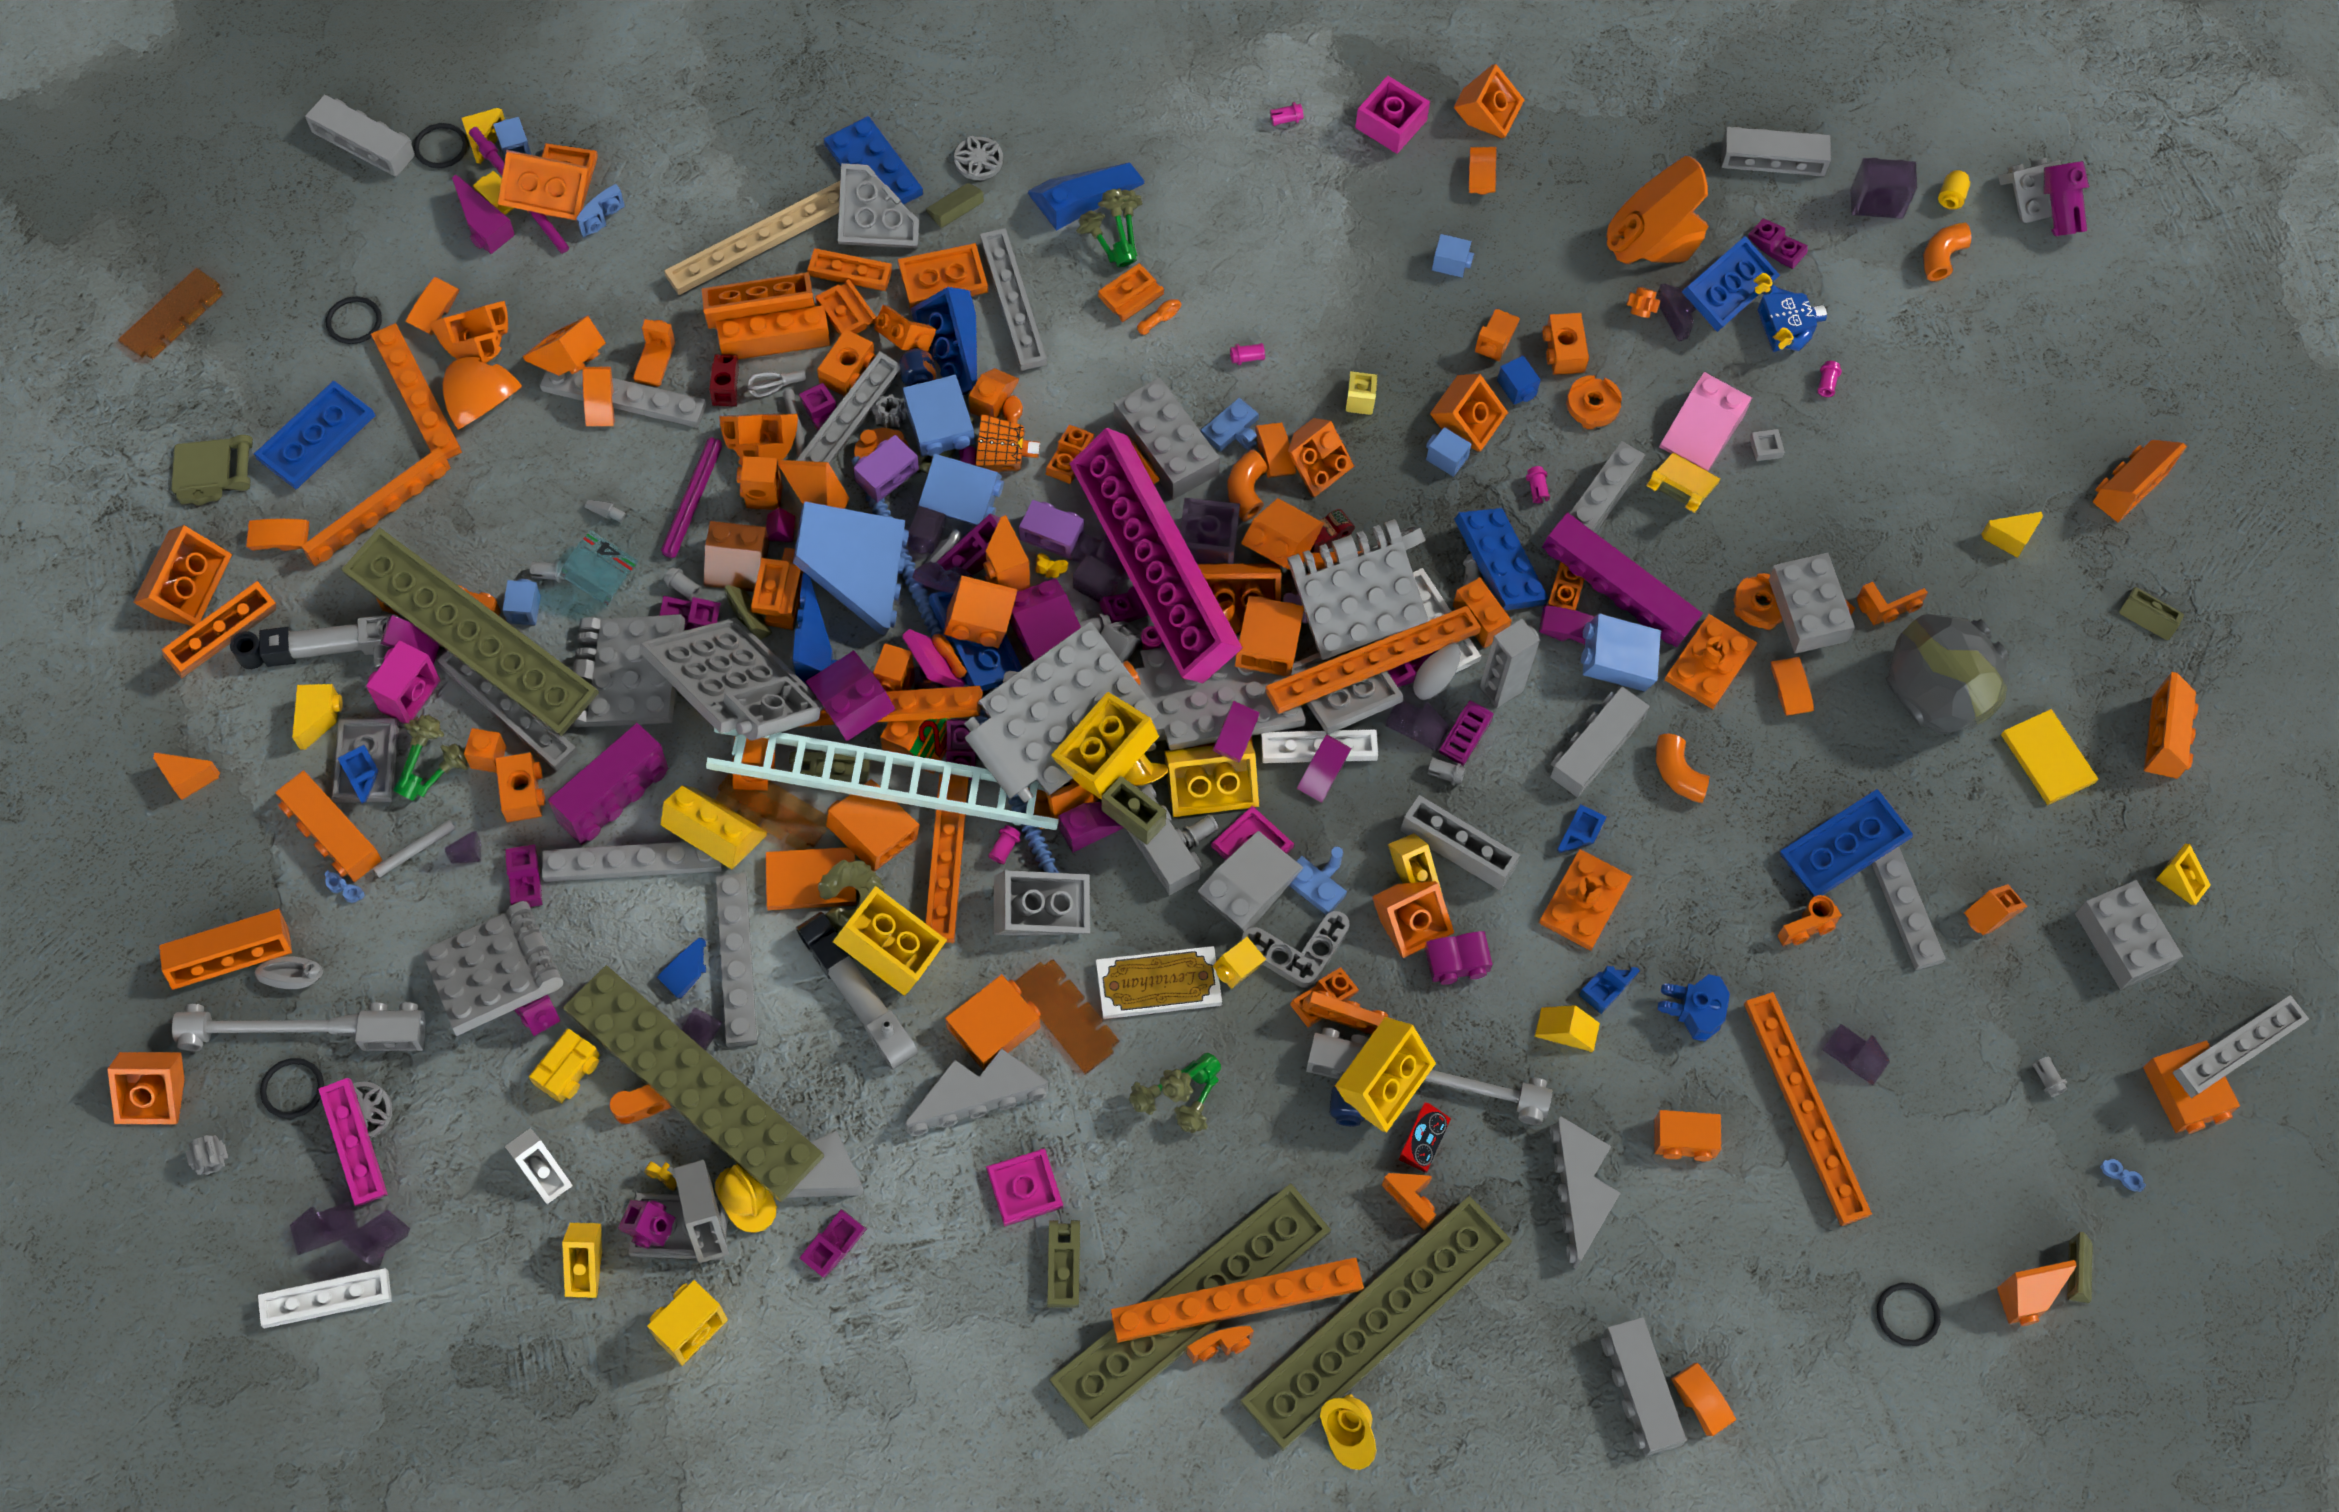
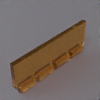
[118,268,223,360]
[716,773,828,850]
[1014,959,1120,1075]

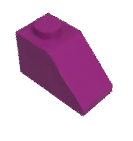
[1059,802,1124,853]

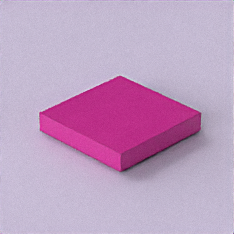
[902,629,965,687]
[1211,806,1294,860]
[986,1148,1063,1227]

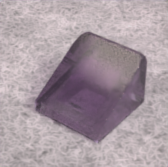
[445,831,481,864]

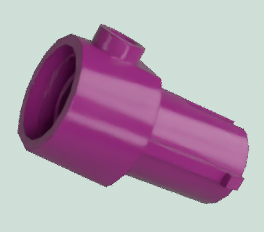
[2044,161,2090,236]

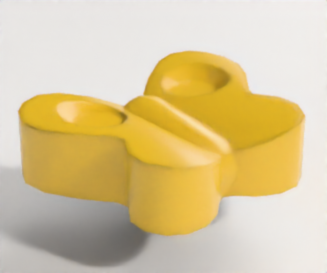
[1035,553,1068,578]
[644,1161,677,1191]

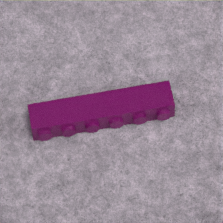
[1542,512,1703,648]

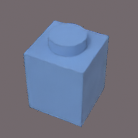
[493,117,531,158]
[1432,234,1474,278]
[1426,427,1472,477]
[502,579,541,625]

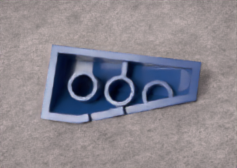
[1028,162,1144,231]
[910,287,977,396]
[793,572,838,686]

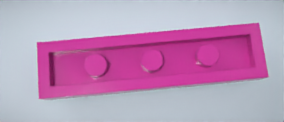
[318,1078,388,1206]

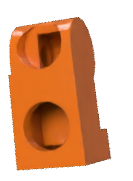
[610,1085,672,1124]

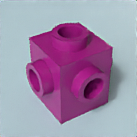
[618,1200,676,1249]

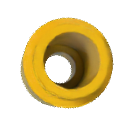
[1938,170,1970,209]

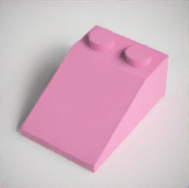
[1659,372,1752,471]

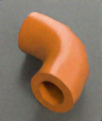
[1923,222,1971,281]
[1227,449,1267,522]
[1656,734,1710,803]

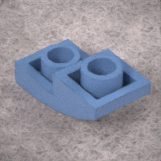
[576,184,625,237]

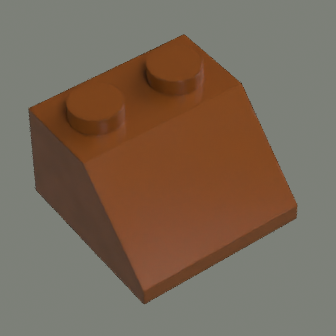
[703,521,769,592]

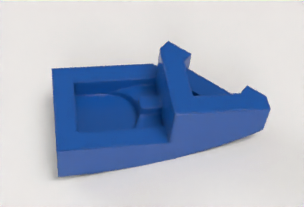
[338,745,379,804]
[1557,804,1606,853]
[657,937,706,998]
[1579,966,1640,1014]

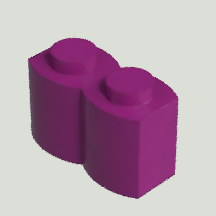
[1425,931,1493,985]

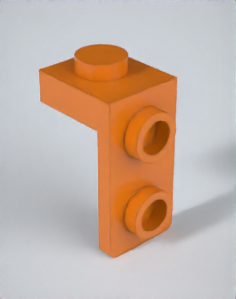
[874,305,936,352]
[1475,309,1520,362]
[633,319,675,387]
[1856,582,1928,625]

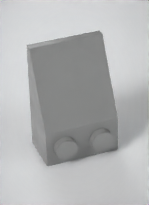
[1198,831,1303,933]
[994,870,1090,936]

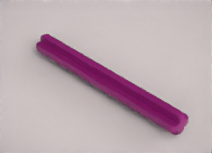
[661,437,722,558]

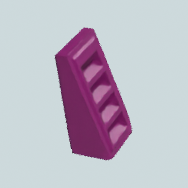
[1439,700,1494,766]

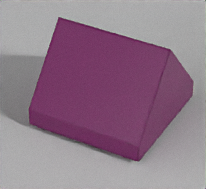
[766,507,795,542]

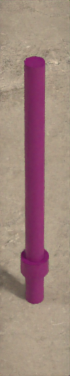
[469,127,569,254]

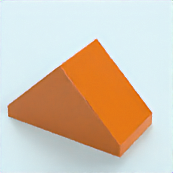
[153,753,220,800]

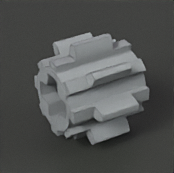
[872,394,907,429]
[185,1135,228,1175]

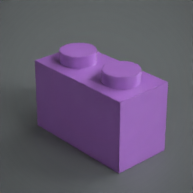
[853,435,919,503]
[1019,500,1084,559]

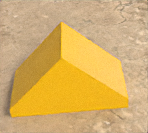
[462,108,505,164]
[1981,512,2043,558]
[2156,843,2211,905]
[1534,1005,1600,1052]

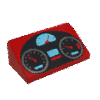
[1399,1102,1451,1173]

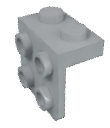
[1998,158,2061,223]

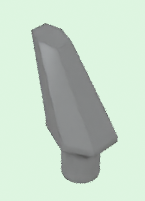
[584,500,626,523]
[926,529,962,566]

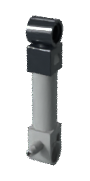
[230,614,402,669]
[796,912,918,1070]

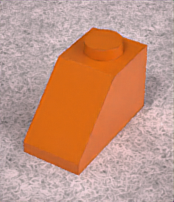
[969,368,1019,418]
[1964,884,2028,935]

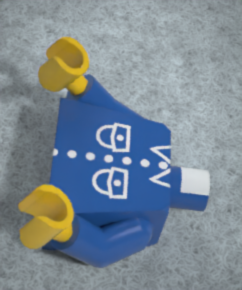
[1753,273,1827,352]

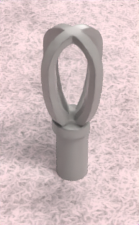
[748,370,806,397]

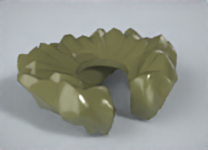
[818,860,885,932]

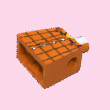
[976,415,1040,472]

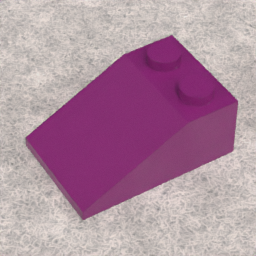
[1009,578,1081,662]
[805,650,896,741]

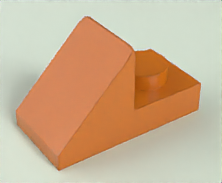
[1382,1173,1436,1230]

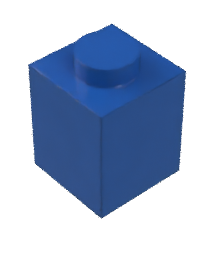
[1497,355,1541,405]

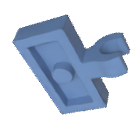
[1201,398,1259,452]

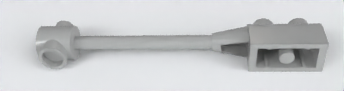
[172,1002,426,1051]
[1306,1028,1553,1125]

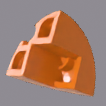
[430,301,508,363]
[443,357,522,430]
[719,414,798,466]

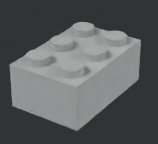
[1769,553,1855,654]
[2075,880,2183,990]

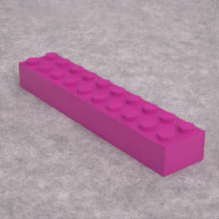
[1069,428,1242,683]

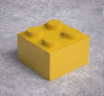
[647,1280,728,1366]

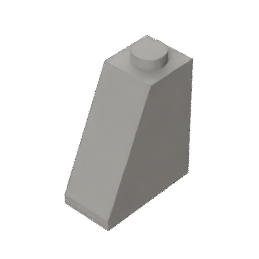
[786,1131,864,1198]
[674,1160,729,1263]

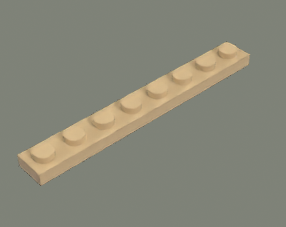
[664,181,840,295]

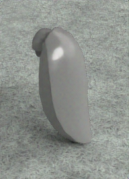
[1413,643,1461,700]
[255,956,323,989]

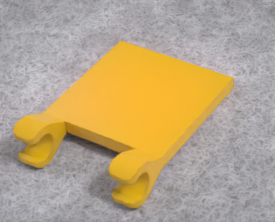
[1646,453,1721,513]

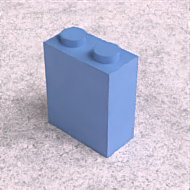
[903,375,975,457]
[918,453,1004,526]
[1581,614,1661,692]

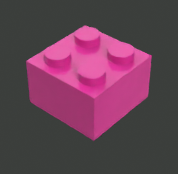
[1355,76,1430,154]
[366,640,441,724]

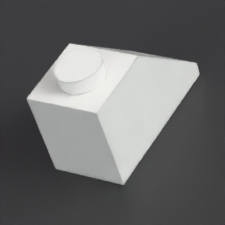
[505,1128,573,1204]

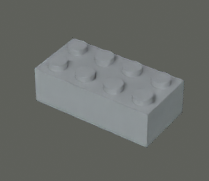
[1114,378,1220,500]

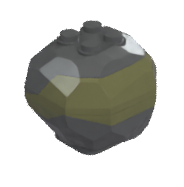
[1885,614,2009,734]

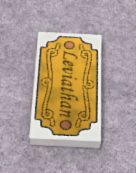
[1096,946,1222,1019]

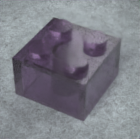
[1850,158,1917,219]
[1180,498,1240,564]

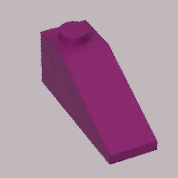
[452,174,515,254]
[930,513,1020,590]

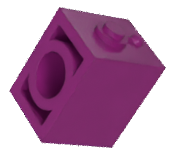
[514,995,561,1036]

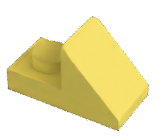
[1346,371,1377,415]

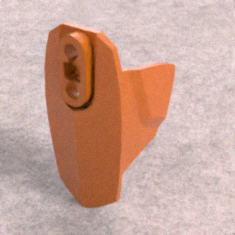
[1606,156,1709,264]

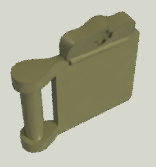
[172,435,253,506]

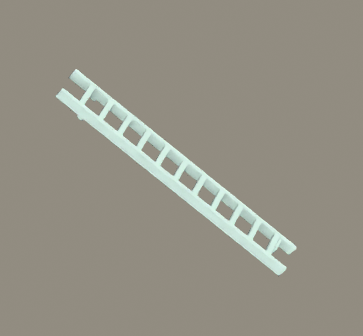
[706,728,1064,830]

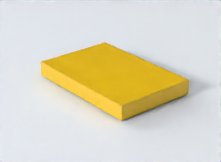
[2001,709,2098,806]

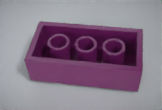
[548,723,669,845]

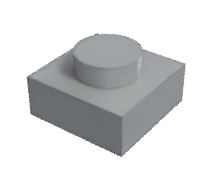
[1750,429,1785,461]

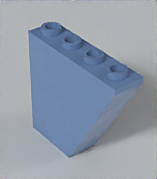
[793,502,909,635]

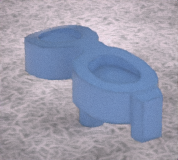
[324,870,365,903]
[2100,1159,2146,1192]

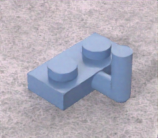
[1289,847,1347,915]

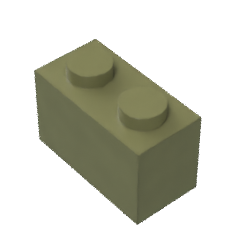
[1102,776,1167,845]

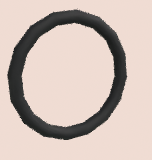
[413,123,468,168]
[326,296,382,344]
[260,1058,324,1119]
[1877,1282,1941,1346]

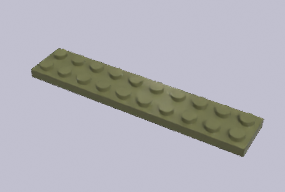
[341,527,599,737]
[563,965,825,1202]
[1049,1183,1331,1432]
[1240,1195,1512,1451]

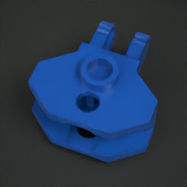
[1657,974,1730,1042]

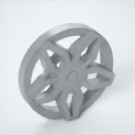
[954,136,1003,180]
[353,1082,393,1139]

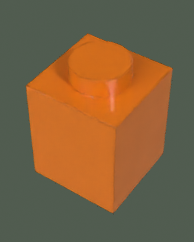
[464,728,507,773]

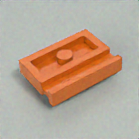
[1098,263,1164,322]
[815,279,877,336]
[751,558,802,618]

